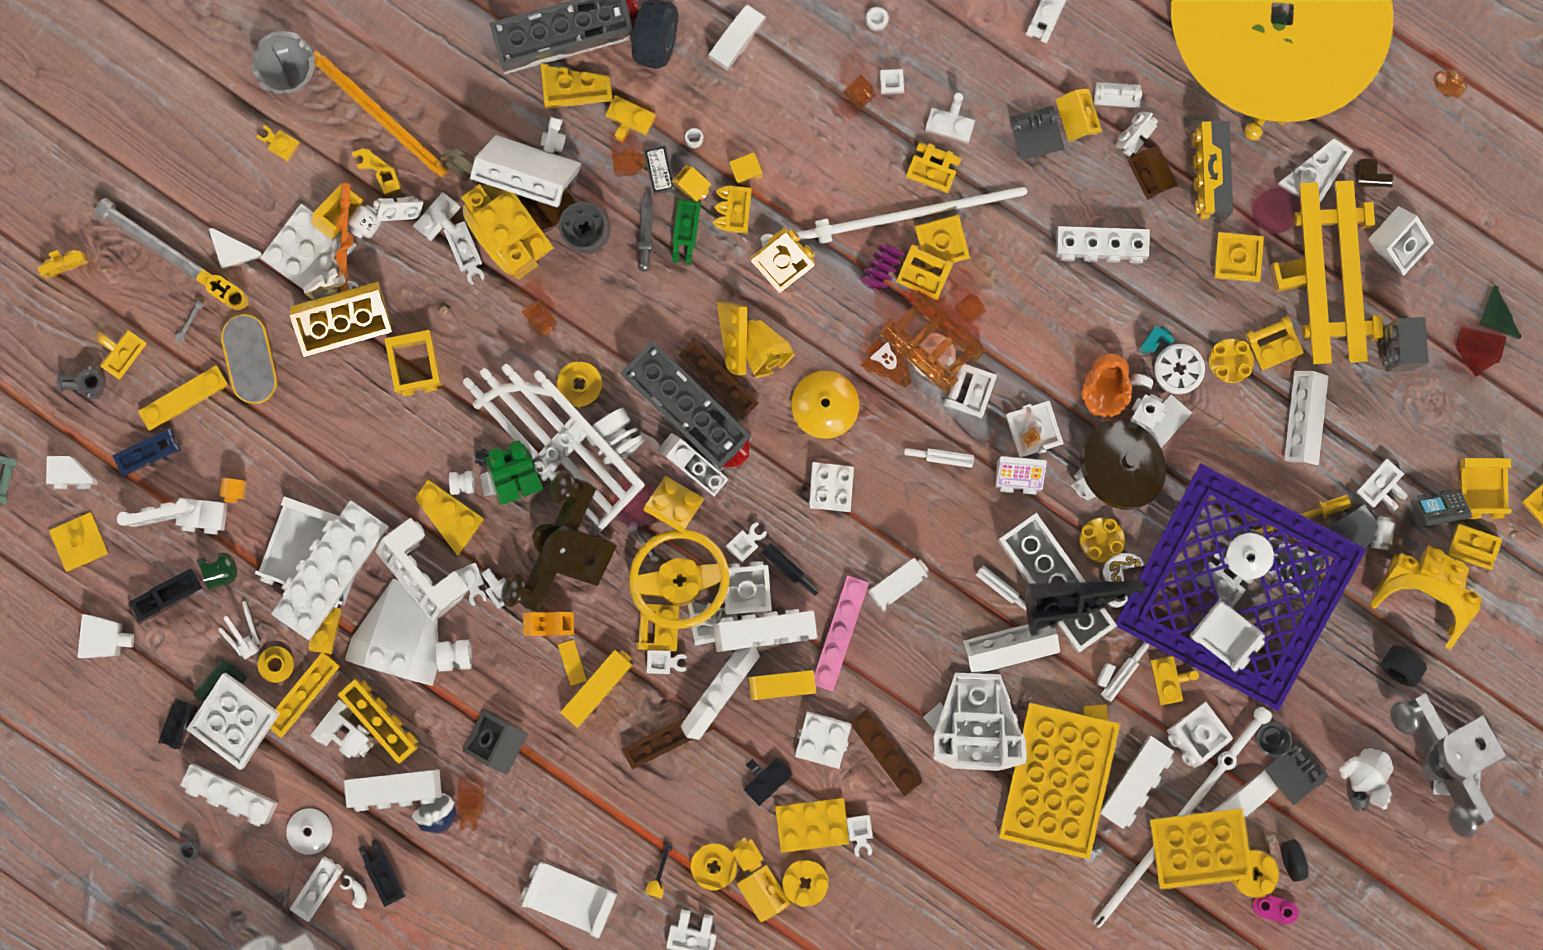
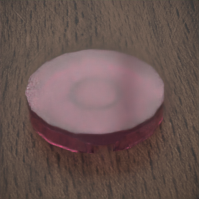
[1253,188,1299,234]
[614,483,655,528]

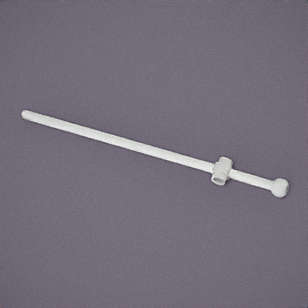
[761,187,1027,248]
[1093,706,1272,928]

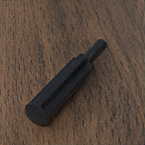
[761,543,819,596]

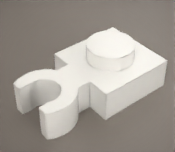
[303,268,346,300]
[725,522,767,563]
[455,563,487,606]
[647,650,687,674]
[847,815,873,857]

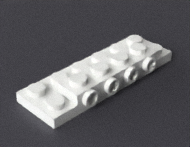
[271,500,389,640]

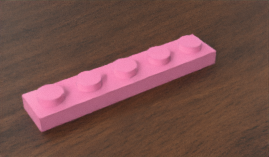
[814,575,869,691]

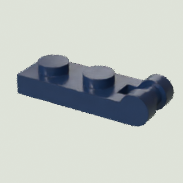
[113,429,181,477]

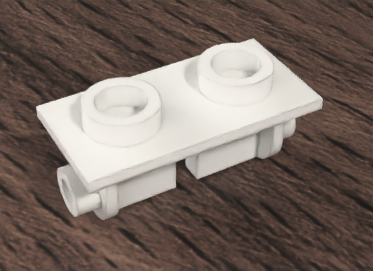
[1094,82,1142,108]
[1115,111,1158,157]
[373,196,423,221]

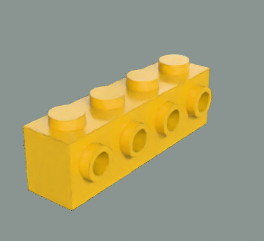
[338,679,419,764]

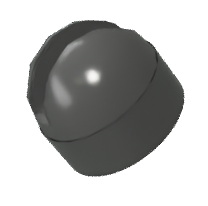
[1351,792,1370,811]
[179,841,200,860]

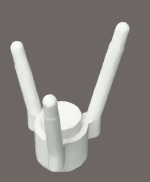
[218,601,261,660]

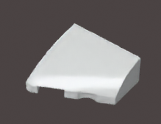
[687,602,738,645]

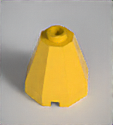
[746,319,795,378]

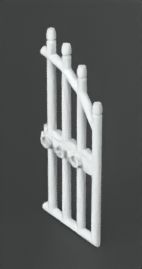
[463,364,645,536]

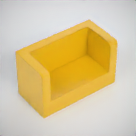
[311,184,363,240]
[1270,258,1307,292]

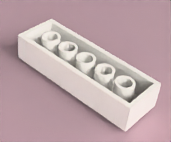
[997,513,1117,653]

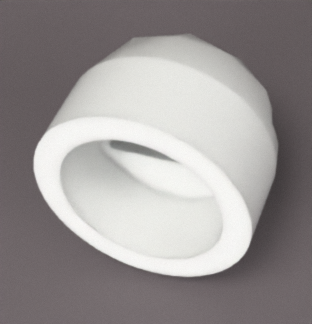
[685,128,703,149]

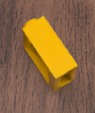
[385,330,442,397]

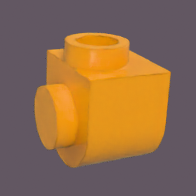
[219,478,246,503]

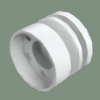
[586,408,645,467]

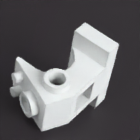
[310,699,374,758]

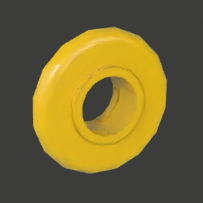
[257,646,294,683]

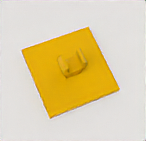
[49,512,109,572]

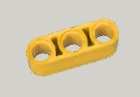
[748,670,816,700]

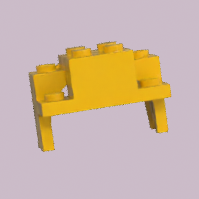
[461,184,554,280]
[1370,546,1482,649]

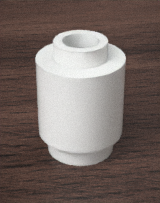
[1371,516,1395,551]

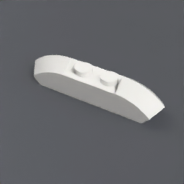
[681,647,760,740]

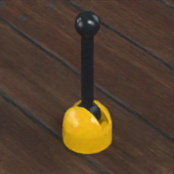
[644,843,673,899]

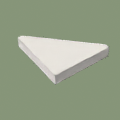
[209,228,262,269]

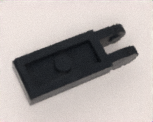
[359,839,406,907]

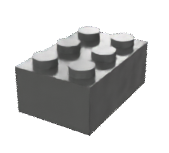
[1380,317,1429,373]

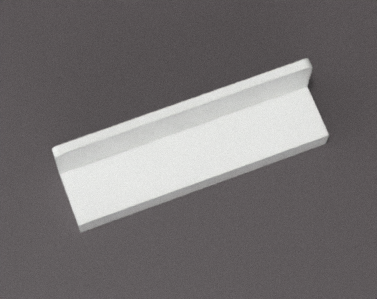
[1284,371,1328,465]
[963,624,1060,674]

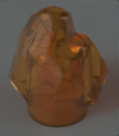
[1434,69,1467,98]

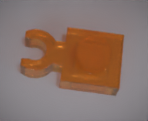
[458,789,484,831]

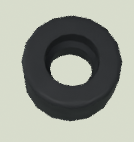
[1381,645,1427,687]

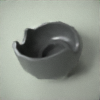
[1256,721,1293,758]

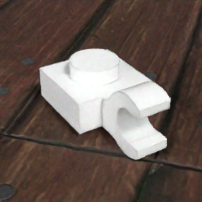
[481,568,506,609]

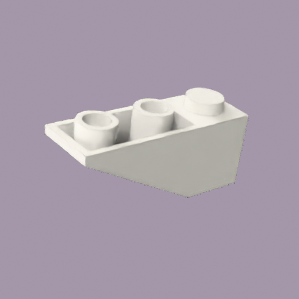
[657,433,728,497]

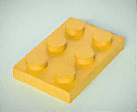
[775,798,849,853]

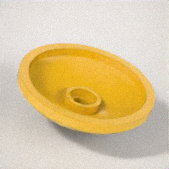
[791,371,859,439]

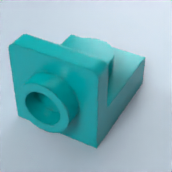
[1138,326,1175,355]

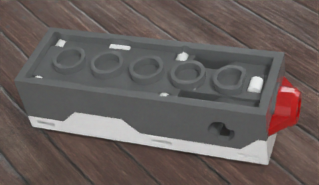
[489,0,639,74]
[620,341,752,471]

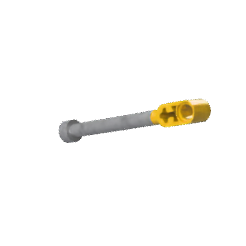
[93,198,249,311]

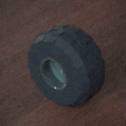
[631,0,678,69]

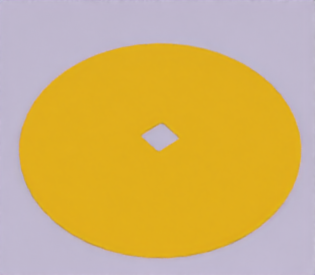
[1171,0,1393,122]

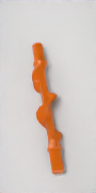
[334,183,354,293]

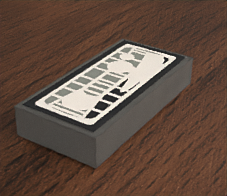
[644,145,675,195]

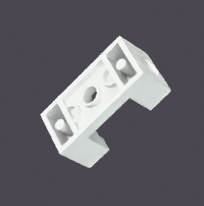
[375,518,469,622]

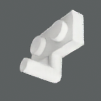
[925,93,975,143]
[413,192,461,241]

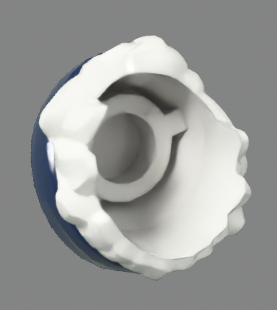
[412,794,457,834]

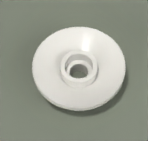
[1227,533,1274,579]
[286,808,333,855]

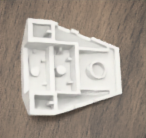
[345,579,439,686]
[933,673,1026,771]

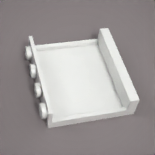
[470,135,581,207]
[255,497,356,608]

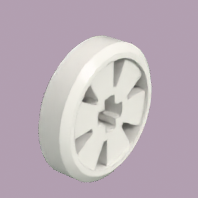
[1154,344,1205,395]

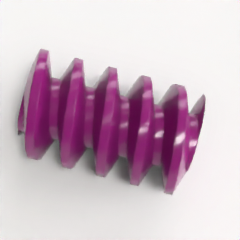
[860,244,906,294]

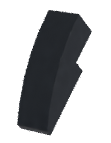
[128,569,202,625]

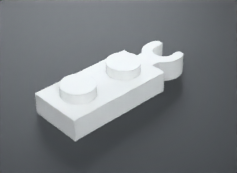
[444,221,485,285]

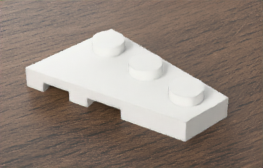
[1277,139,1353,202]

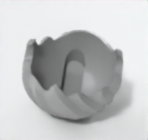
[250,30,316,94]

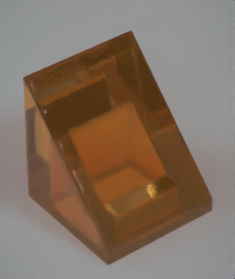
[1021,427,1042,448]

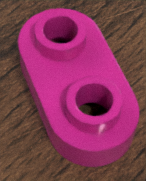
[1252,894,1299,924]

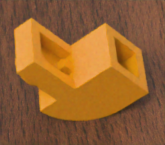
[523,612,574,636]

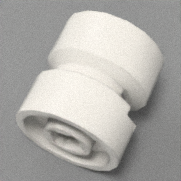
[436,639,472,672]

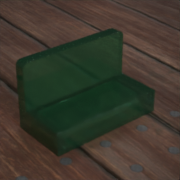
[193,659,247,701]

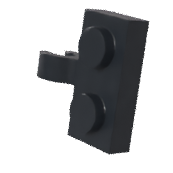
[743,758,793,806]

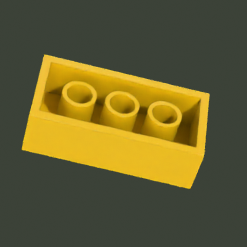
[289,282,392,357]

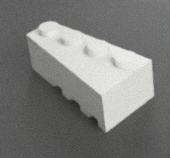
[713,609,817,652]

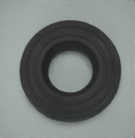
[1281,839,1309,882]

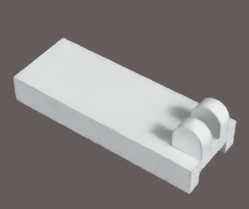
[289,857,344,922]

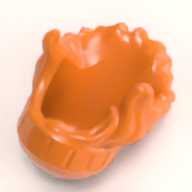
[1081,353,1132,419]

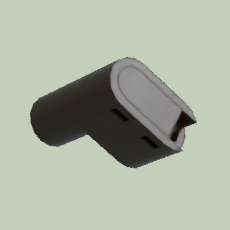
[1357,158,1393,187]

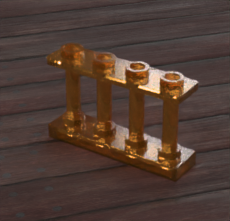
[879,290,986,394]

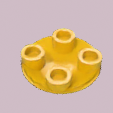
[1209,338,1254,383]
[1079,517,1125,563]

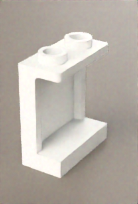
[1191,599,1265,672]

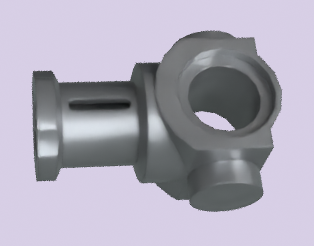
[57,366,106,399]

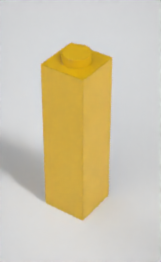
[560,650,633,728]

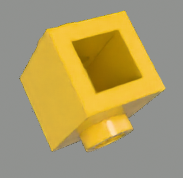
[732,838,764,873]

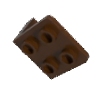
[516,187,577,233]

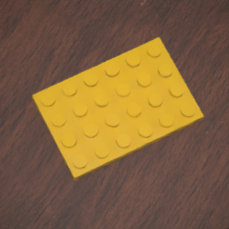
[999,703,1120,860]

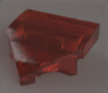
[1456,326,1507,377]

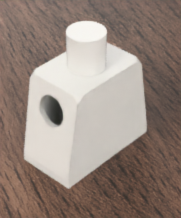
[77,614,134,659]

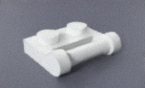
[943,362,997,419]

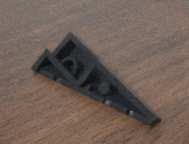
[1025,581,1146,635]

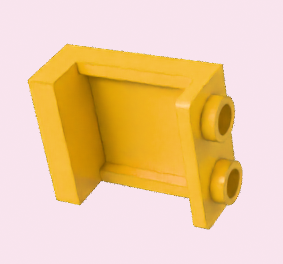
[1460,458,1511,519]

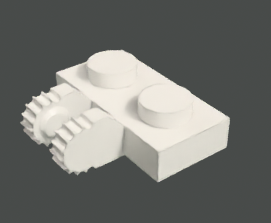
[1355,459,1408,510]

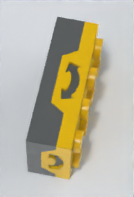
[1192,121,1233,220]

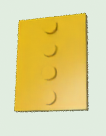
[1150,808,1254,889]

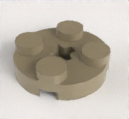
[440,148,479,185]

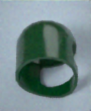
[197,553,237,590]

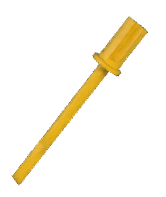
[1256,494,1351,534]

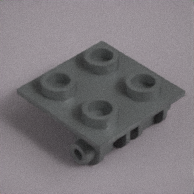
[1009,106,1065,160]
[1264,740,1329,805]

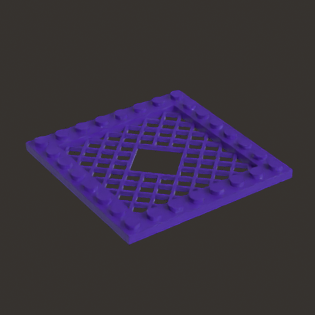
[1115,463,1367,711]

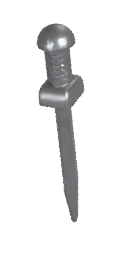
[637,187,654,272]

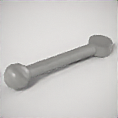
[175,300,204,342]
[629,522,659,564]

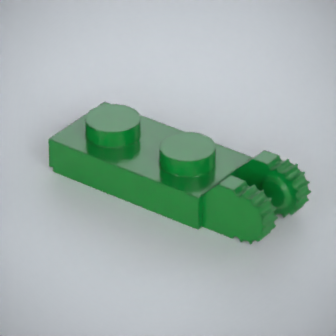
[672,199,701,265]

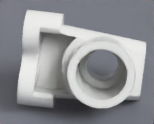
[540,117,566,153]

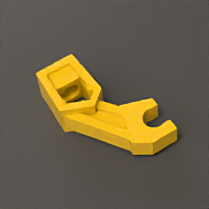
[352,149,402,197]

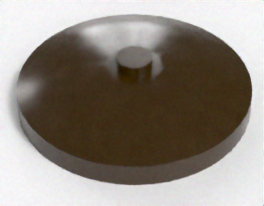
[1080,420,1166,510]

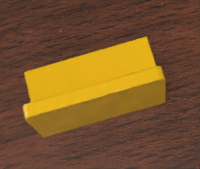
[1056,89,1102,141]
[737,865,791,922]

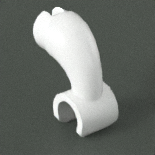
[340,875,367,909]

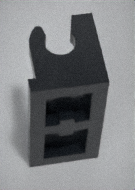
[158,698,197,749]

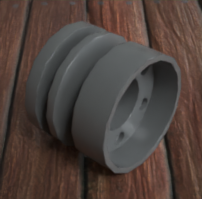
[559,202,611,253]

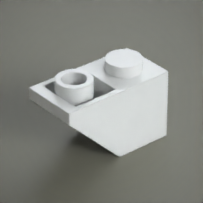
[46,456,98,490]

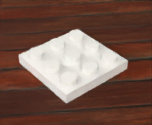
[260,204,356,290]
[186,673,280,770]

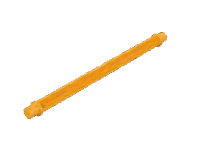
[313,50,448,178]

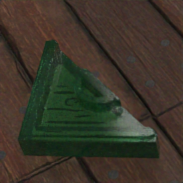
[1479,285,1522,340]

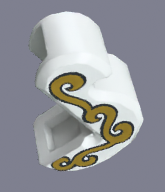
[1102,553,1144,608]

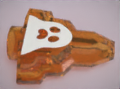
[860,335,912,388]

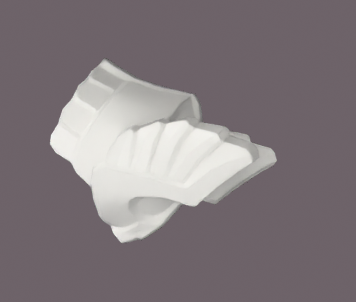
[1340,748,1394,809]

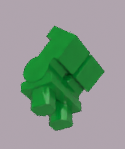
[485,440,543,505]

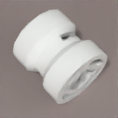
[449,471,475,495]

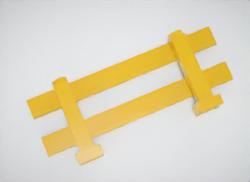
[1293,181,1384,365]

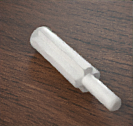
[904,448,974,468]
[975,565,1026,611]
[1101,642,1150,702]

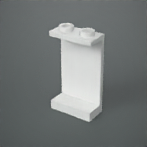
[520,862,618,938]

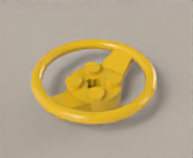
[629,530,729,629]

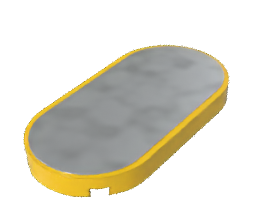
[221,314,278,404]

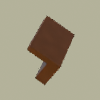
[1127,146,1178,200]

